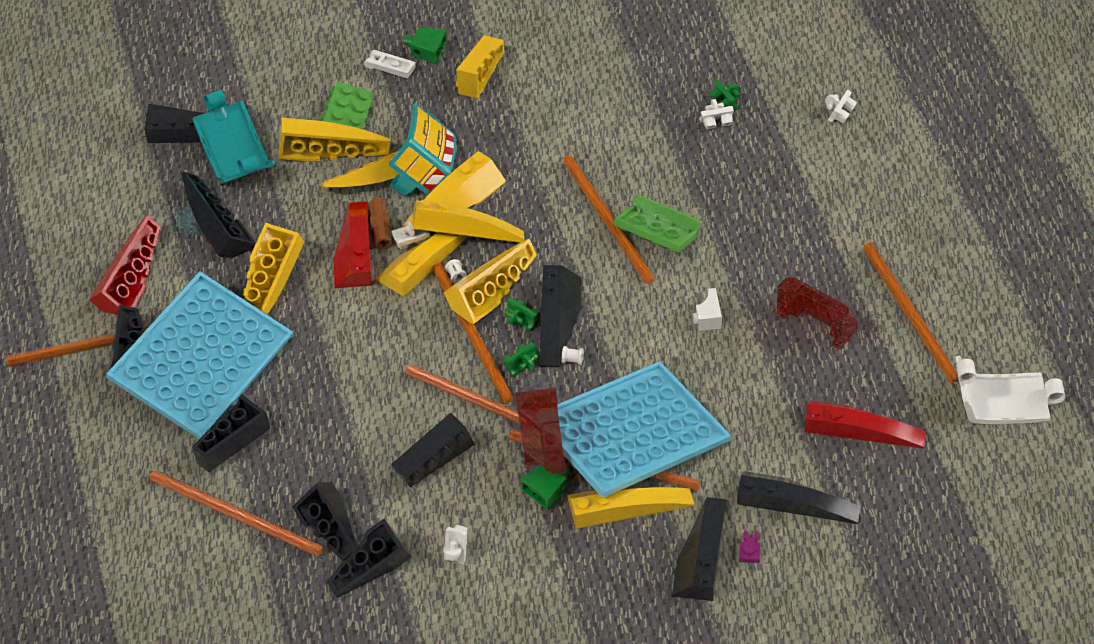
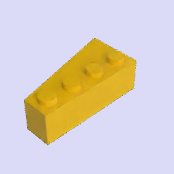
[456,35,504,99]

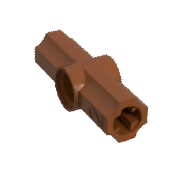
[369,197,392,249]

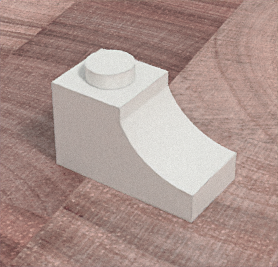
[693,288,722,331]

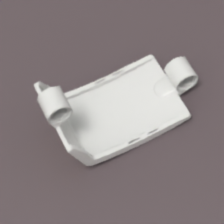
[956,356,1065,424]

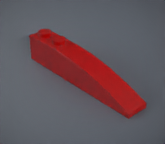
[333,201,372,289]
[89,215,161,315]
[805,400,926,449]

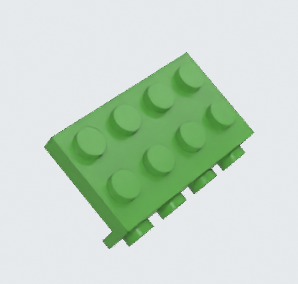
[320,81,374,129]
[614,195,700,253]

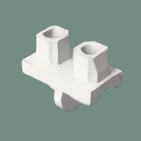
[825,90,857,123]
[699,99,734,130]
[392,220,430,249]
[443,525,467,565]

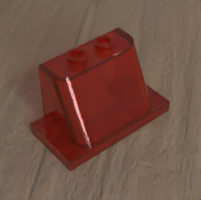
[516,388,566,474]

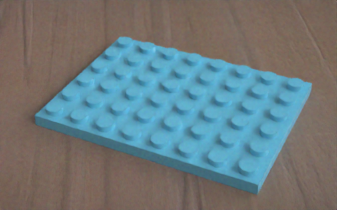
[106,271,293,439]
[533,361,731,498]

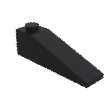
[109,305,144,370]
[292,482,357,560]
[327,519,412,598]

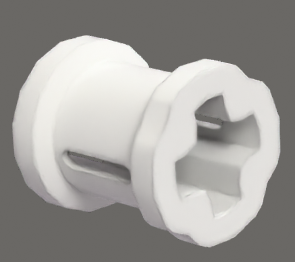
[445,259,467,284]
[562,346,584,365]

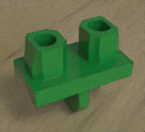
[709,80,741,111]
[504,298,540,331]
[502,342,539,378]

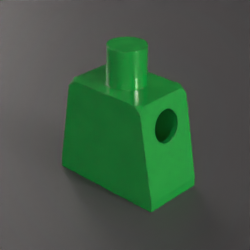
[403,28,447,64]
[520,463,569,510]

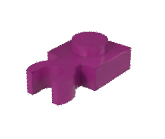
[739,530,761,563]

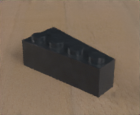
[144,103,205,143]
[192,394,270,472]
[391,413,475,487]

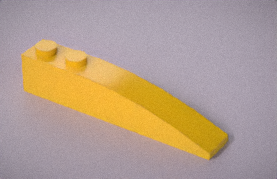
[278,118,391,161]
[320,151,399,187]
[403,151,506,227]
[413,200,524,242]
[243,223,304,315]
[375,232,468,297]
[443,239,537,324]
[567,487,695,529]

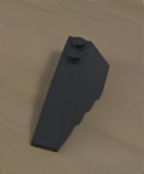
[182,171,256,258]
[540,265,582,367]
[737,471,861,524]
[672,497,727,601]

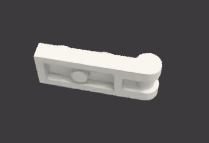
[364,50,416,78]

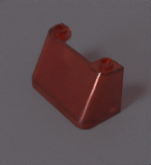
[776,277,858,350]

